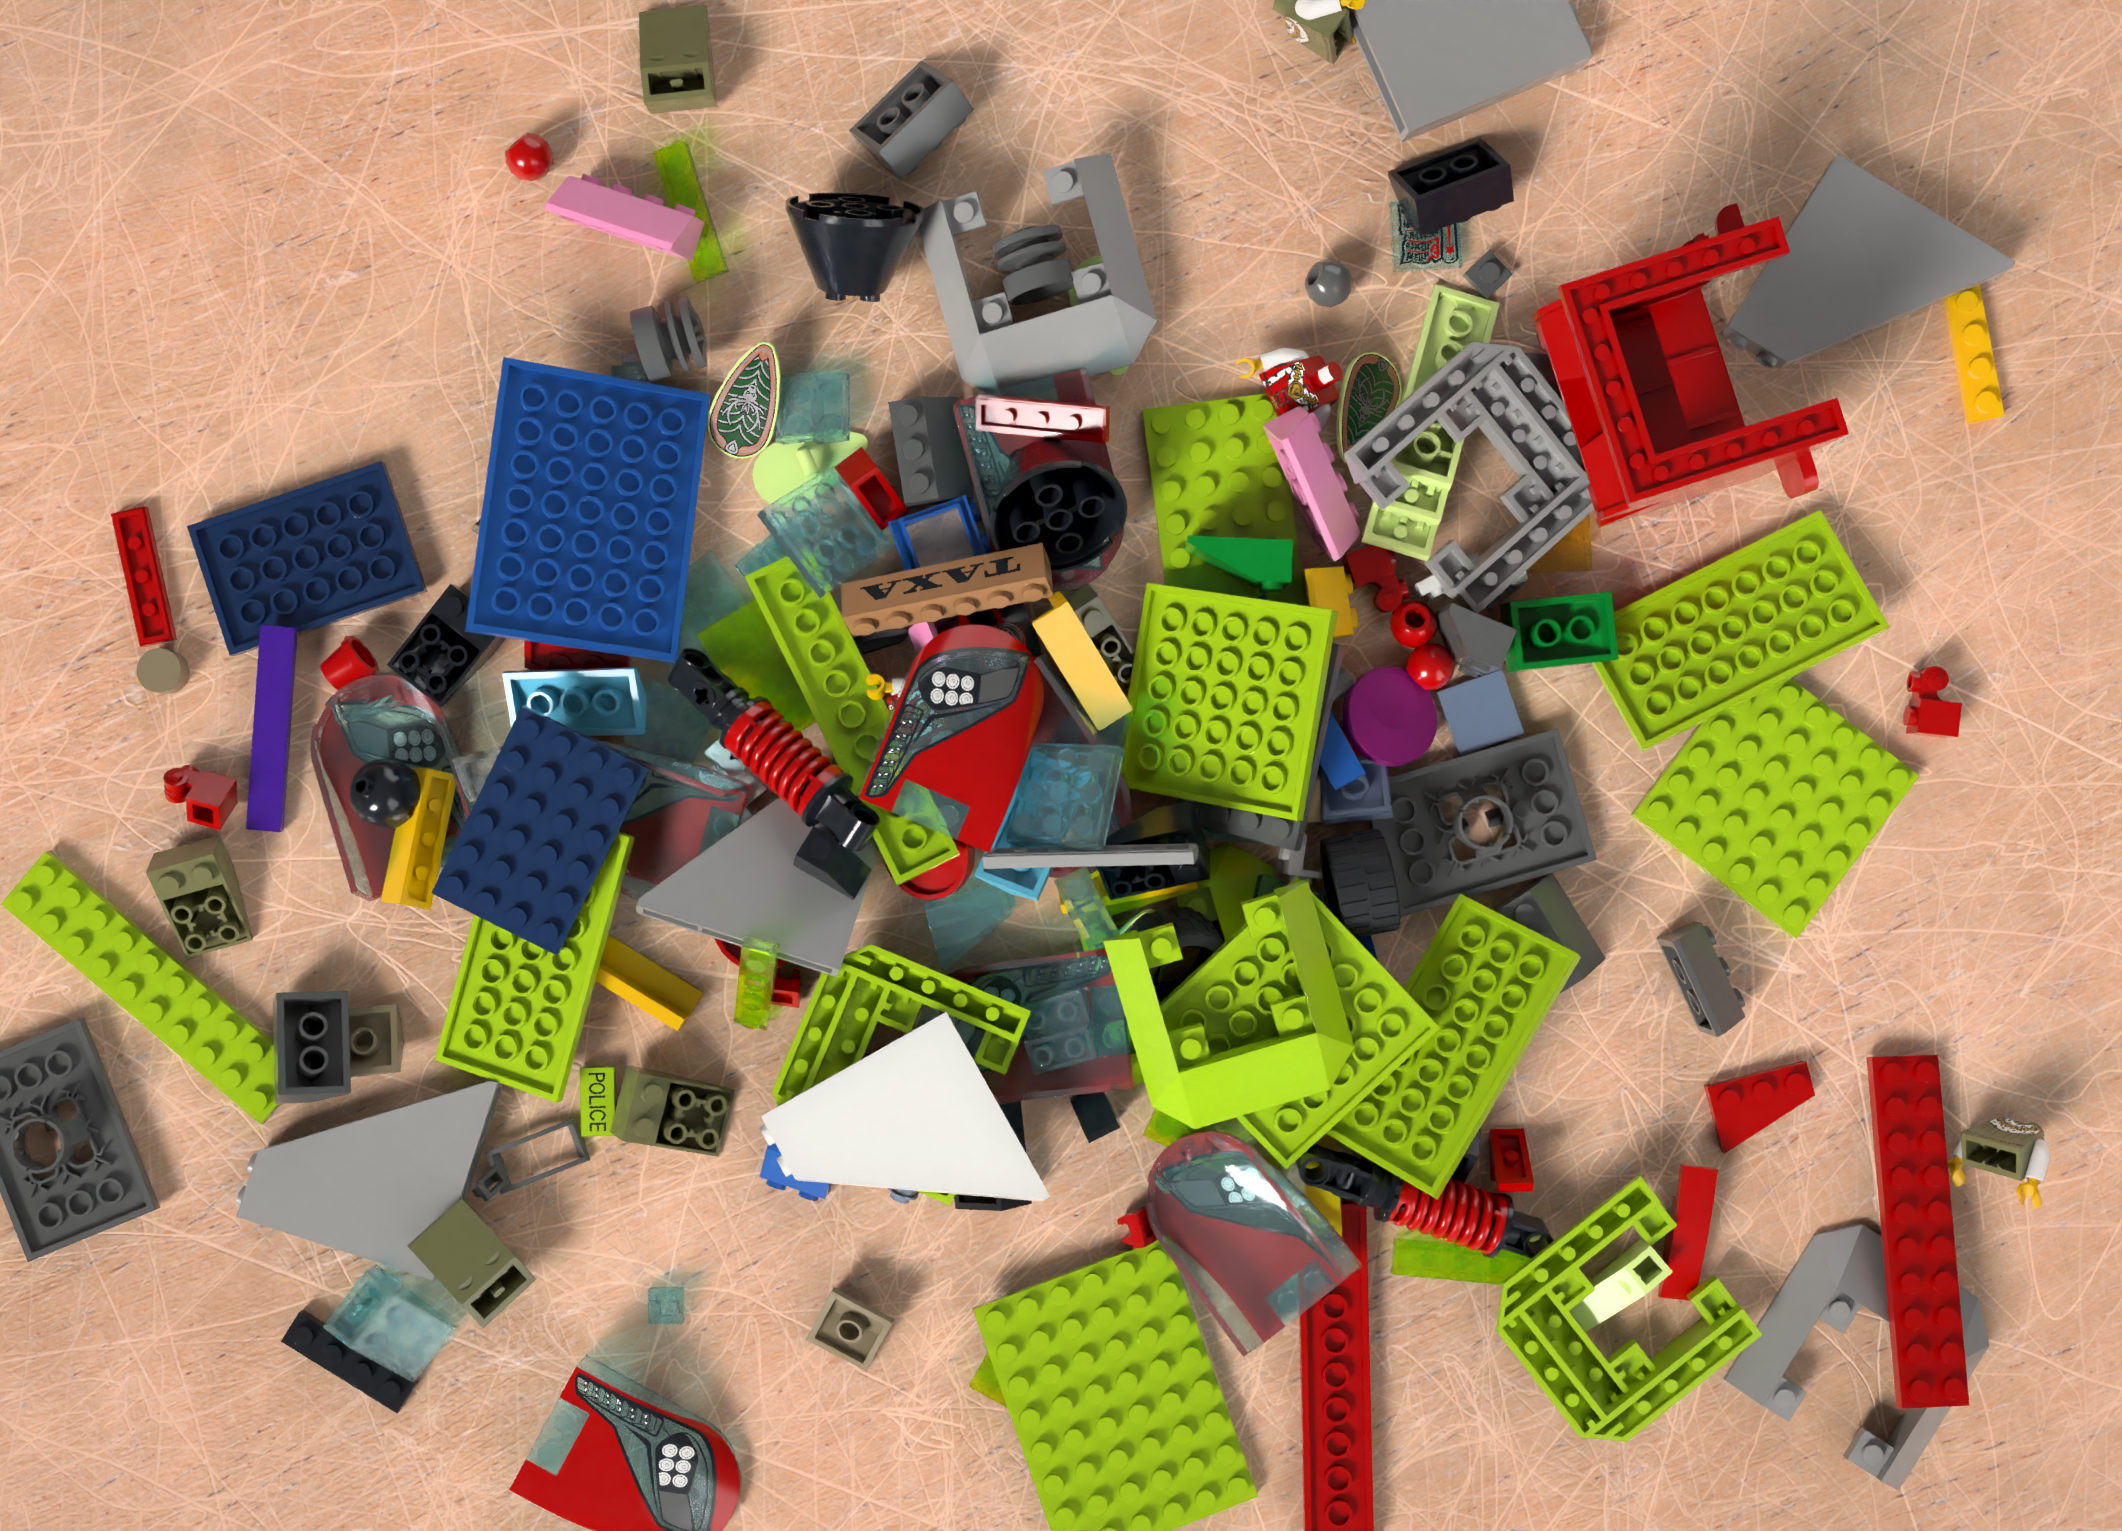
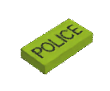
[580,1066,617,1137]

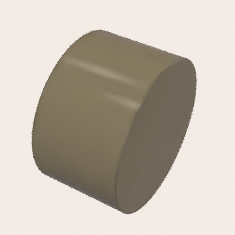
[137,648,189,694]

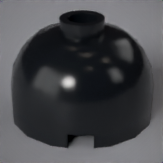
[349,758,420,829]

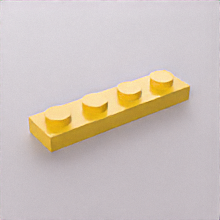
[1943,285,2005,424]

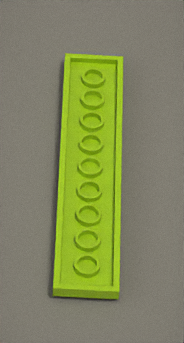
[745,547,960,886]
[1,852,281,1124]

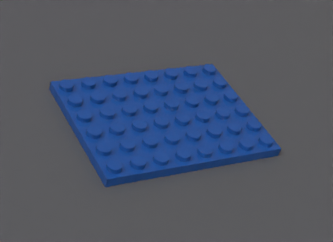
[465,357,710,663]

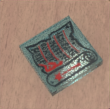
[1389,202,1463,272]

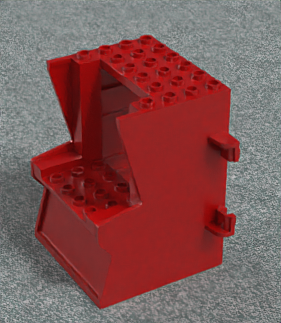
[1532,203,1849,528]

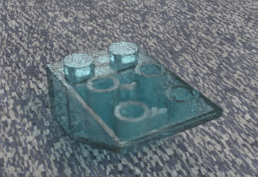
[323,1264,457,1382]

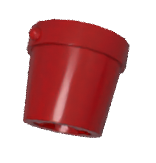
[320,636,379,691]

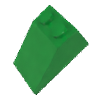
[1184,536,1293,594]
[1500,591,1619,673]

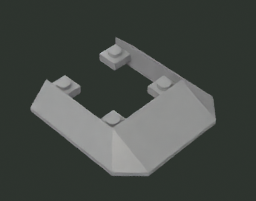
[919,153,1157,398]
[1344,342,1594,613]
[1723,1224,1989,1491]

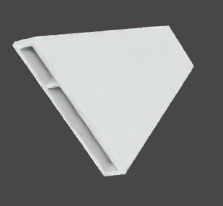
[759,1012,1050,1202]

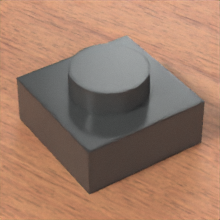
[1463,250,1513,299]

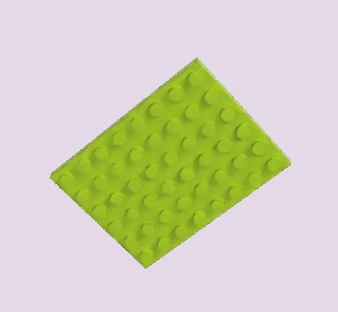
[972,1236,1258,1531]

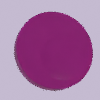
[1343,667,1437,766]

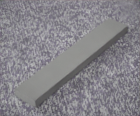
[983,843,1199,869]

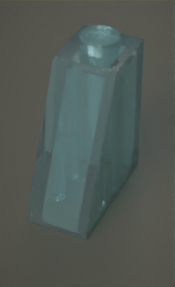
[1054,867,1120,952]
[923,884,1017,970]

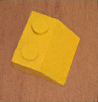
[1301,566,1359,639]

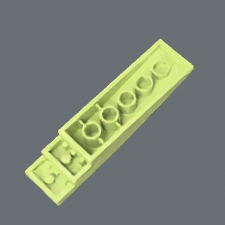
[1361,284,1500,561]

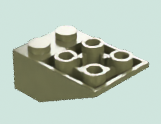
[639,5,718,114]
[1032,583,1135,691]
[146,835,253,958]
[610,1065,735,1157]
[407,1197,536,1328]

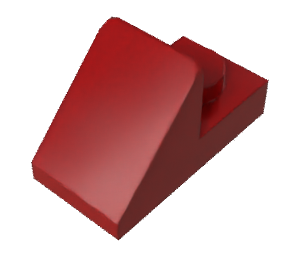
[1489,1128,1534,1192]

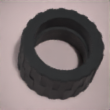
[1320,828,1401,938]
[1130,905,1225,1003]

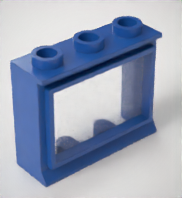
[888,495,993,571]

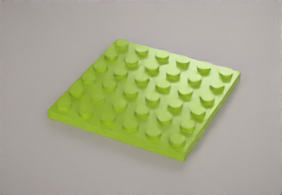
[1117,582,1338,821]
[1630,678,1920,939]
[1159,876,1440,1169]

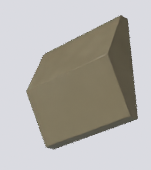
[349,1004,404,1078]
[806,1287,895,1371]

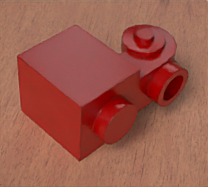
[1341,545,1410,613]
[1903,666,1962,738]
[163,765,238,830]

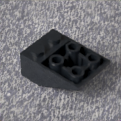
[387,583,506,707]
[1091,800,1210,900]

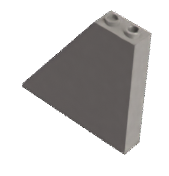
[1344,0,1593,142]
[1721,154,2016,369]
[636,758,879,977]
[236,1080,503,1280]

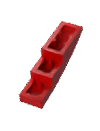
[1658,1164,1718,1301]

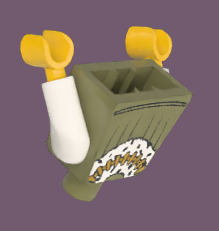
[1273,0,1366,65]
[1948,1117,2050,1209]

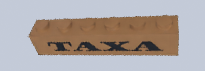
[841,543,1053,637]

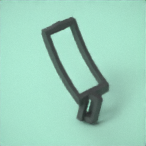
[472,1118,590,1201]

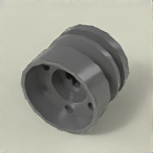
[992,225,1074,305]
[630,296,708,381]

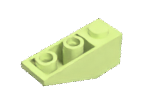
[1569,1238,1673,1332]

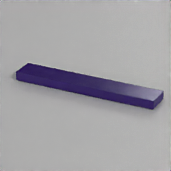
[246,625,298,832]

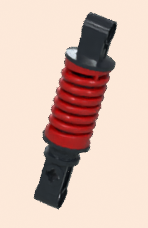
[668,648,880,851]
[1295,1144,1554,1259]

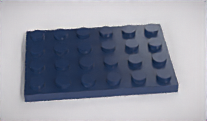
[187,461,428,656]
[431,705,651,955]

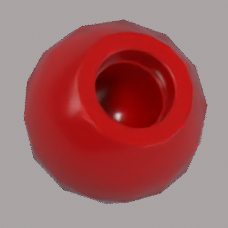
[505,133,553,182]
[1389,600,1437,648]
[1406,643,1455,690]

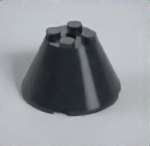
[785,192,925,302]
[989,438,1127,573]

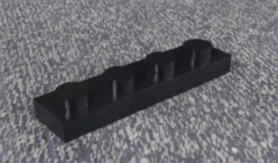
[281,1310,419,1414]

